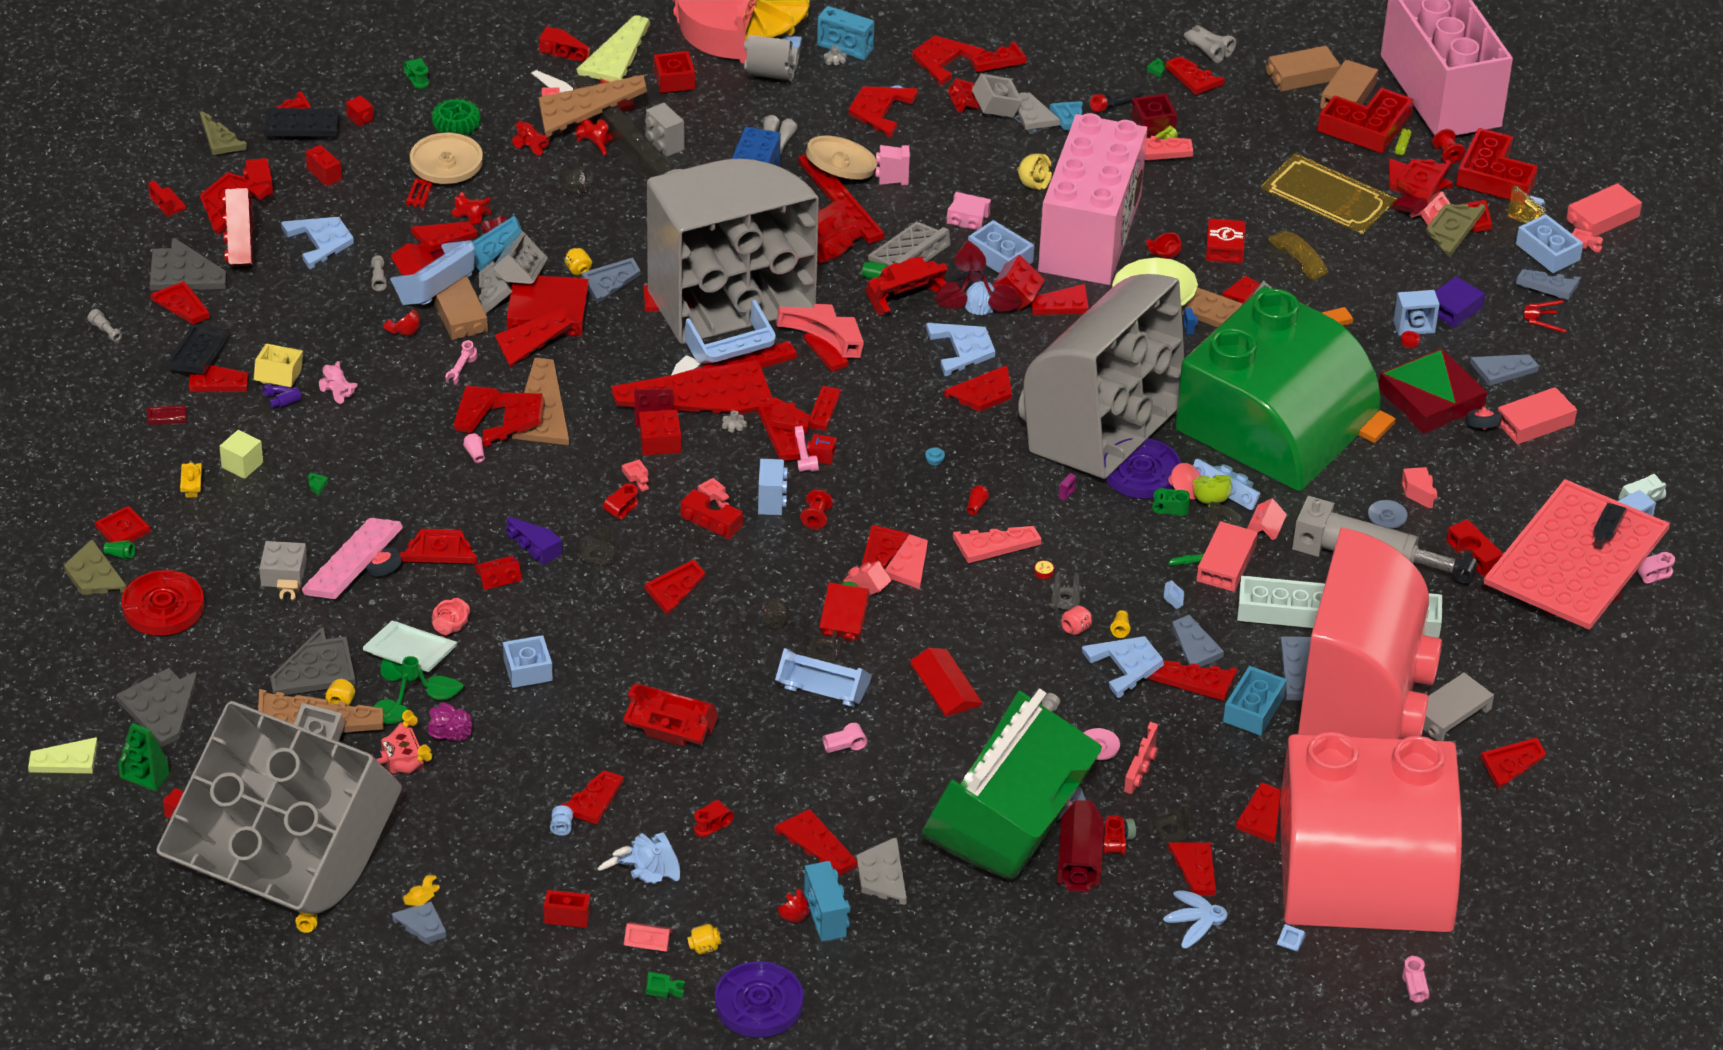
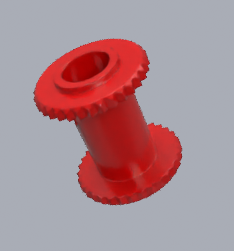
[1432,129,1466,164]
[800,490,833,529]

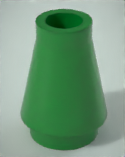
[103,540,135,560]

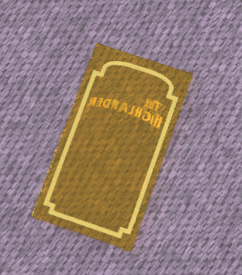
[1261,153,1396,234]

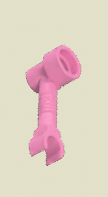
[445,341,478,385]
[795,426,819,472]

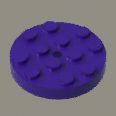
[1104,438,1181,498]
[715,961,803,1037]

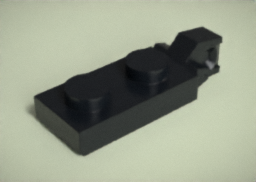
[1593,502,1627,550]

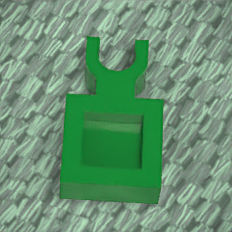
[645,972,685,998]

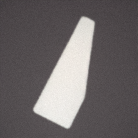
[532,70,574,93]
[671,356,701,375]

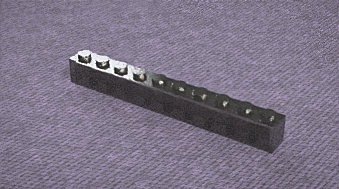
[573,75,675,179]

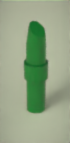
[1168,554,1204,566]

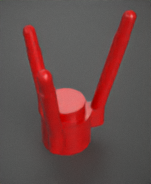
[1524,300,1566,333]

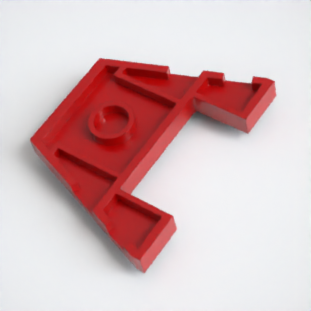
[912,36,985,86]
[849,87,918,138]
[200,172,273,235]
[482,393,544,447]

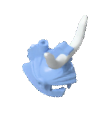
[598,833,680,884]

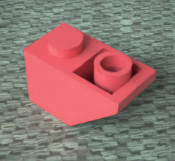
[1402,467,1437,508]
[843,561,892,595]

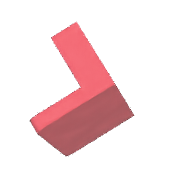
[1410,191,1450,226]
[1247,498,1286,540]
[624,922,673,951]

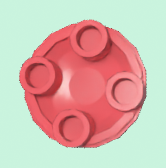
[1168,463,1201,499]

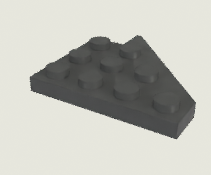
[150,238,226,290]
[270,628,356,695]
[116,668,197,747]

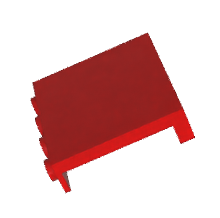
[507,276,589,337]

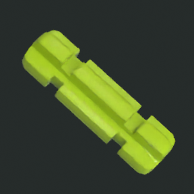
[1395,129,1411,155]

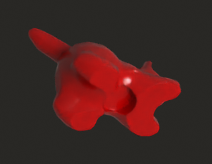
[575,119,613,156]
[512,120,550,156]
[451,192,491,226]

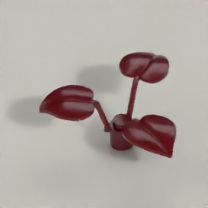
[936,240,1022,312]

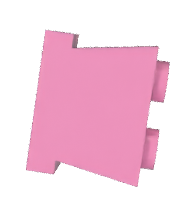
[876,145,909,185]
[947,192,991,230]

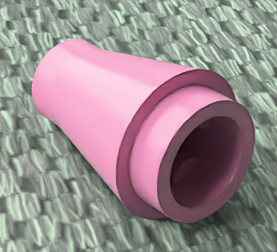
[463,434,485,463]

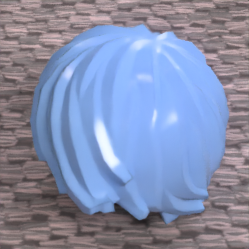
[965,281,994,315]

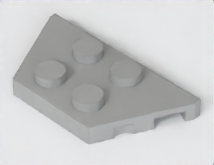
[857,838,907,905]

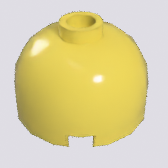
[1018,154,1052,190]

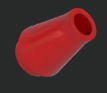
[966,485,989,515]

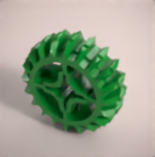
[432,98,480,135]

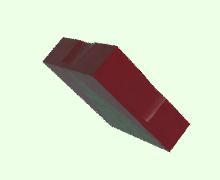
[1379,348,1487,434]

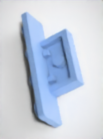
[1193,459,1260,510]

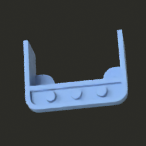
[390,240,475,305]
[685,300,775,364]
[775,648,872,707]

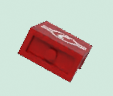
[1206,219,1245,263]

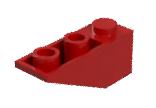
[539,27,590,62]

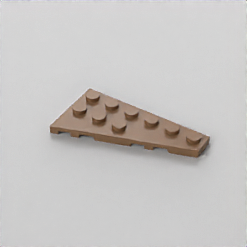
[539,75,647,137]
[512,358,569,445]
[258,689,384,732]

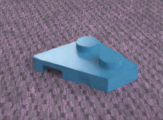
[1050,101,1083,130]

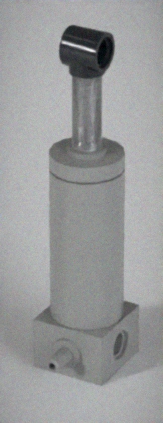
[1292,496,1478,584]

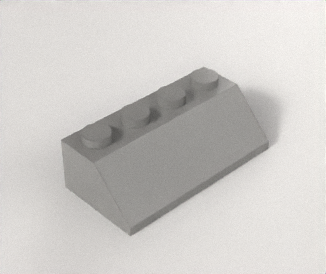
[493,231,548,284]

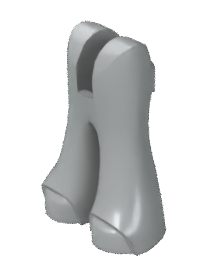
[1184,25,1236,63]
[763,115,797,155]

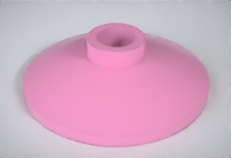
[1084,728,1120,760]

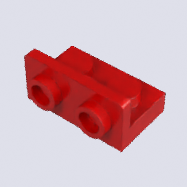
[948,78,981,113]
[474,556,522,590]

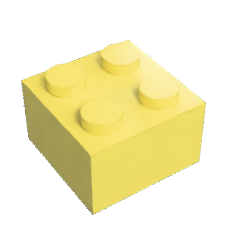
[254,344,303,387]

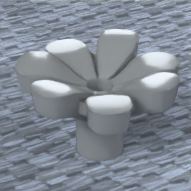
[824,46,847,65]
[722,411,747,432]

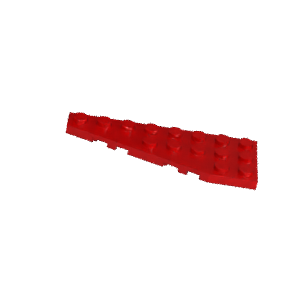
[611,360,773,415]

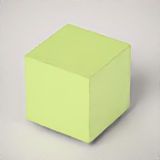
[220,430,263,479]

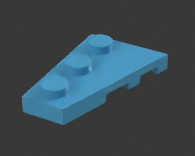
[473,216,522,271]

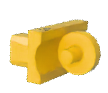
[180,462,202,498]

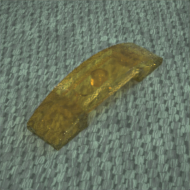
[1268,231,1328,280]

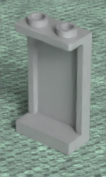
[1423,673,1494,741]

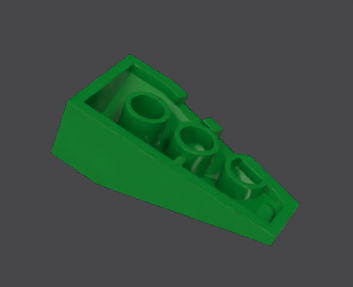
[118,724,169,791]

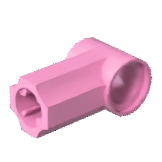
[823,723,867,753]
[1402,956,1429,1003]

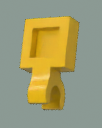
[403,875,440,906]

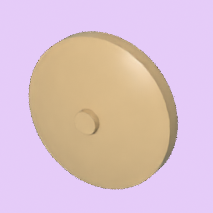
[410,133,483,184]
[806,136,877,179]

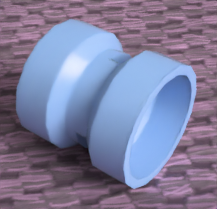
[550,806,573,835]

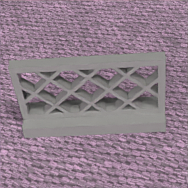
[868,222,951,266]

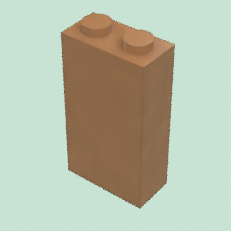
[1266,46,1341,91]
[1320,60,1378,109]
[432,276,488,340]

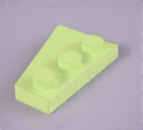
[28,737,98,773]

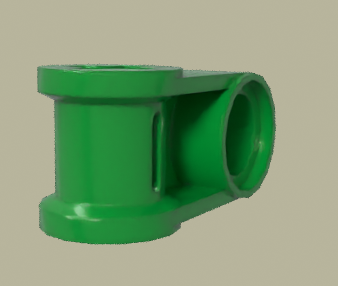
[403,58,429,88]
[1152,488,1190,516]

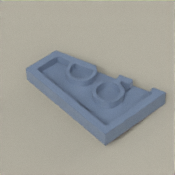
[582,258,640,303]
[1516,269,1581,300]
[1470,355,1539,386]
[1172,615,1224,667]

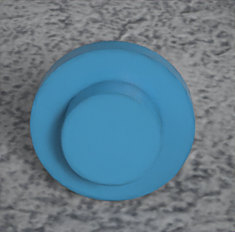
[925,448,945,465]

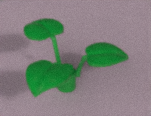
[374,656,464,724]

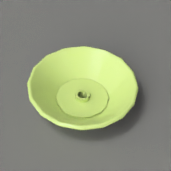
[1112,258,1198,306]

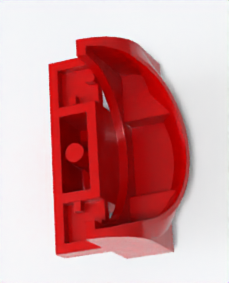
[817,200,861,265]
[865,256,948,315]
[623,683,718,747]

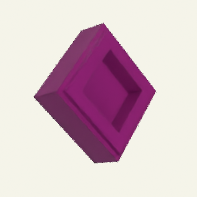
[1059,473,1076,501]

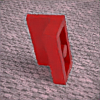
[148,180,186,216]

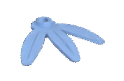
[1163,891,1227,948]

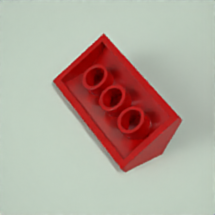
[391,243,435,276]
[910,648,982,717]

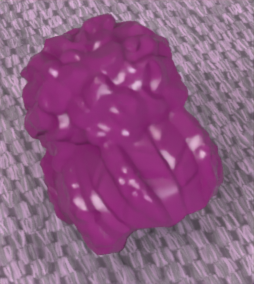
[428,702,472,742]

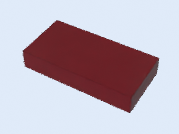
[1392,195,1428,214]
[147,405,187,425]

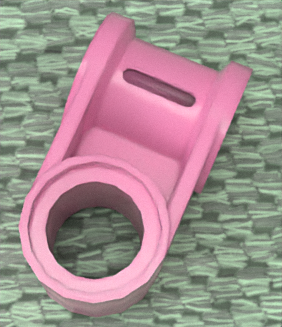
[1636,552,1675,583]

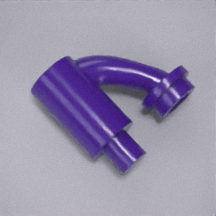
[263,383,302,408]

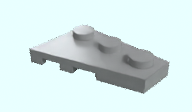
[1017,93,1060,130]
[479,261,512,314]

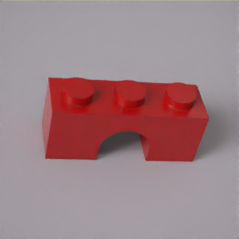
[681,489,743,539]
[1446,519,1503,577]

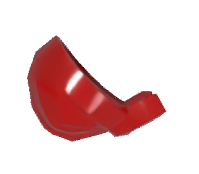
[1145,232,1182,259]
[383,309,420,337]
[777,889,810,923]

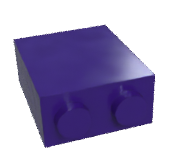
[1435,276,1485,328]

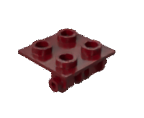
[634,388,673,427]

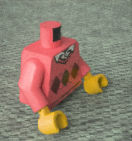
[372,710,432,774]

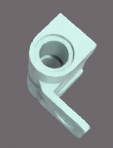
[1619,474,1666,502]

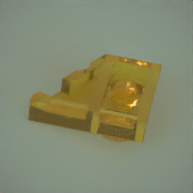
[1508,186,1546,223]

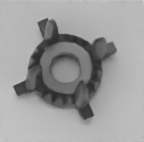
[1049,572,1083,610]

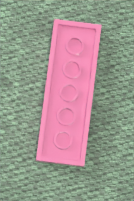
[302,518,403,599]

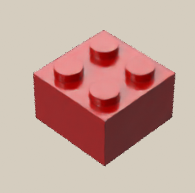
[654,51,695,93]
[992,254,1045,311]
[639,410,681,455]

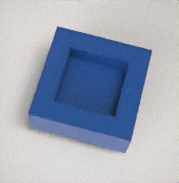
[1183,308,1198,334]

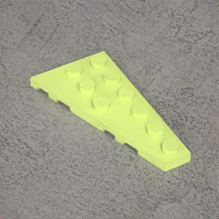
[577,15,650,82]

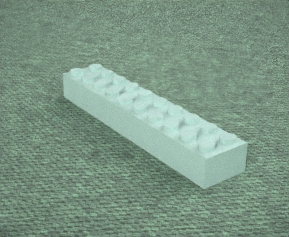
[1237,576,1442,638]

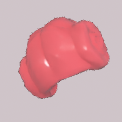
[432,598,470,636]

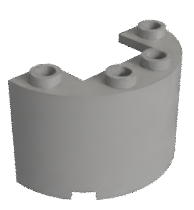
[744,35,800,81]

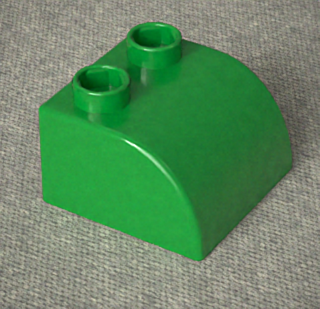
[1175,286,1380,491]

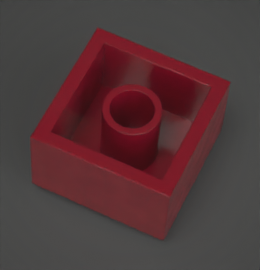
[1131,93,1177,136]

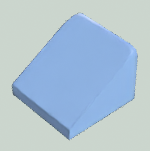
[1277,924,1306,952]

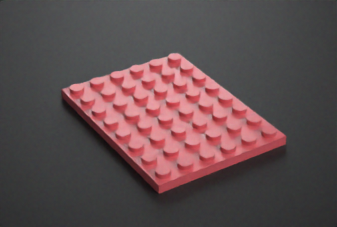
[1484,479,1670,630]

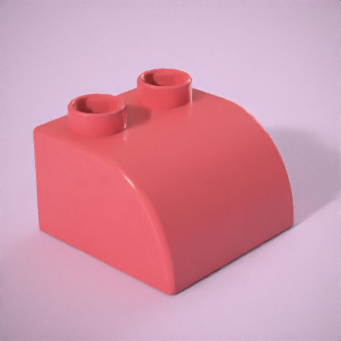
[1298,527,1442,739]
[1279,732,1462,932]

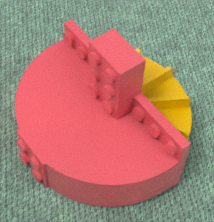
[673,0,810,64]

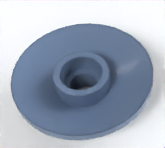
[1368,500,1407,529]

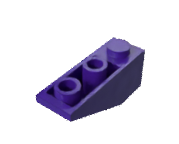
[506,517,562,565]

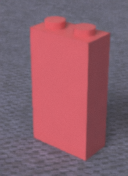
[1566,183,1642,237]
[1498,387,1577,444]
[1197,521,1258,592]

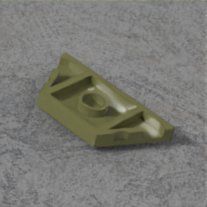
[1427,204,1485,257]
[64,540,126,595]

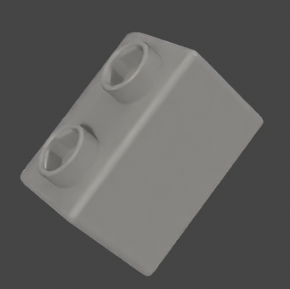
[647,159,819,344]
[1018,274,1184,479]
[156,701,402,915]

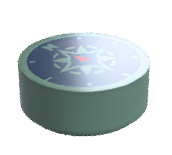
[1123,818,1136,840]

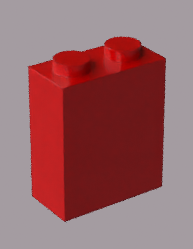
[819,582,870,642]

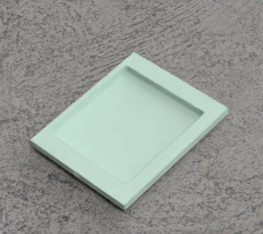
[363,621,457,672]

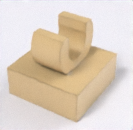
[277,579,300,601]

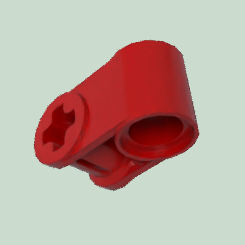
[603,483,638,520]
[694,800,734,837]
[1103,815,1126,855]

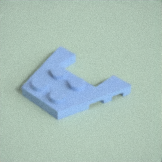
[281,217,354,269]
[926,323,995,376]
[1082,636,1164,698]

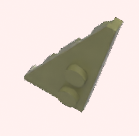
[200,111,247,155]

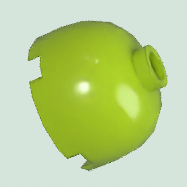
[1193,475,1232,507]

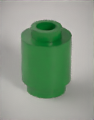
[862,261,888,280]

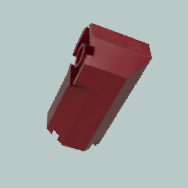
[1057,800,1104,893]

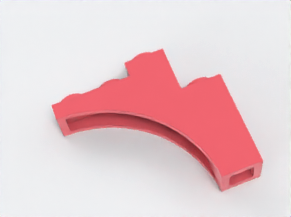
[776,304,863,358]

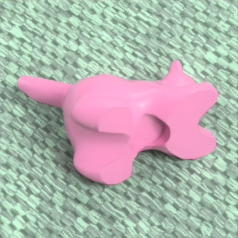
[319,361,357,404]

